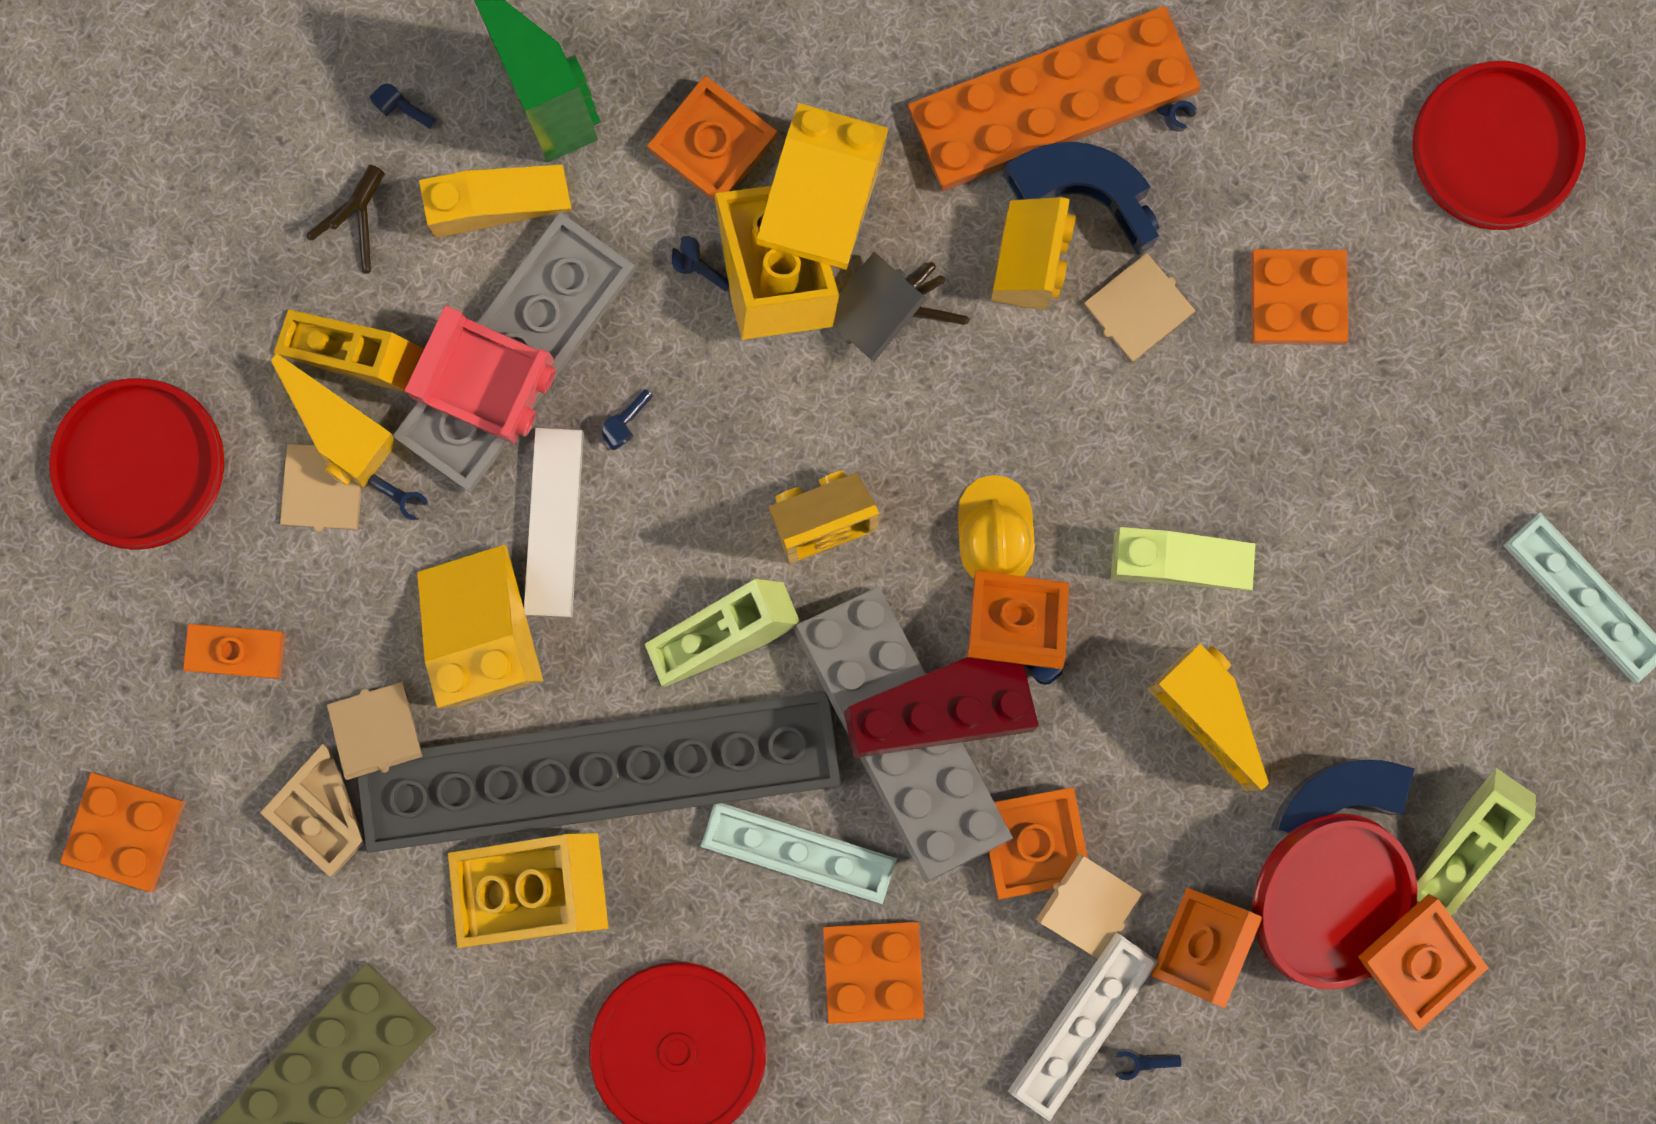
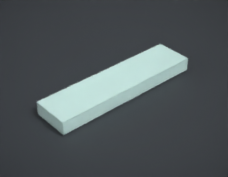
[1503,512,1656,684]
[701,803,897,904]

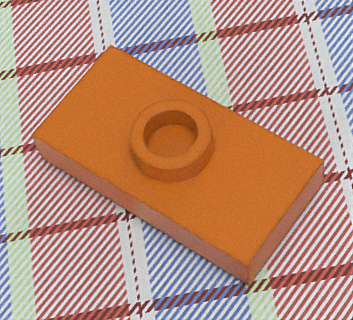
[183,624,286,679]

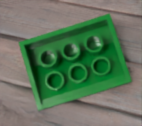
[474,0,601,162]

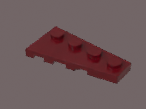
[844,657,1039,758]

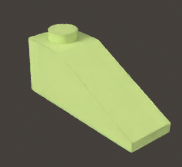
[1111,527,1255,591]
[645,579,800,686]
[1416,768,1536,916]

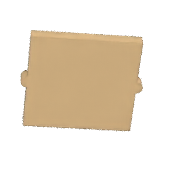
[1084,253,1196,363]
[280,444,362,532]
[327,682,423,780]
[1036,853,1142,959]

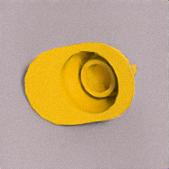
[958,475,1035,579]

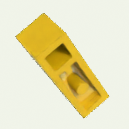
[419,165,572,238]
[273,309,424,393]
[271,353,397,488]

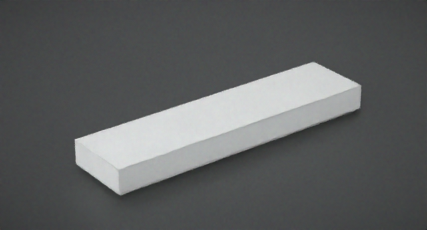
[524,428,584,618]
[1008,932,1158,1121]

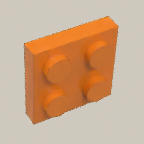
[647,75,778,203]
[1251,249,1348,345]
[967,570,1069,669]
[60,772,185,892]
[988,787,1088,900]
[1150,887,1262,1008]
[1358,894,1489,1032]
[823,921,924,1024]

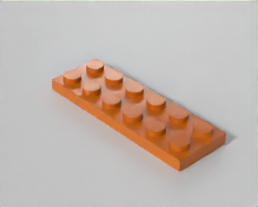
[908,5,1201,192]

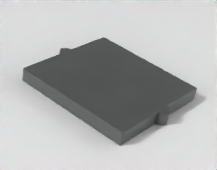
[833,252,927,362]

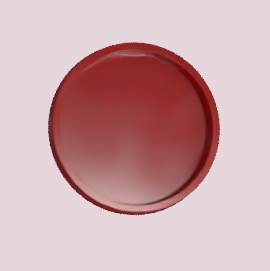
[1412,61,1586,230]
[49,378,224,550]
[1252,814,1418,990]
[589,962,767,1124]

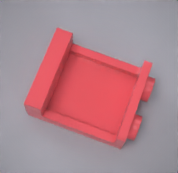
[405,305,557,445]

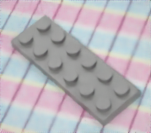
[393,212,637,493]
[794,587,1013,883]

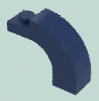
[1003,142,1160,255]
[1270,760,1415,835]

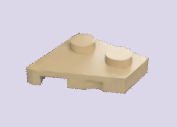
[260,744,365,877]

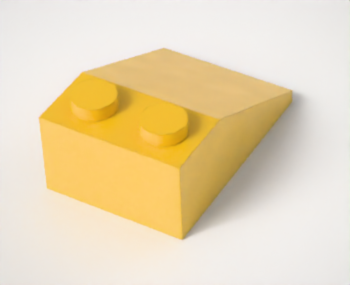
[756,103,888,270]
[715,186,839,340]
[769,470,879,564]
[417,545,544,708]
[1147,643,1269,792]
[448,833,609,948]

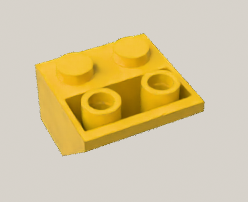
[991,197,1076,311]

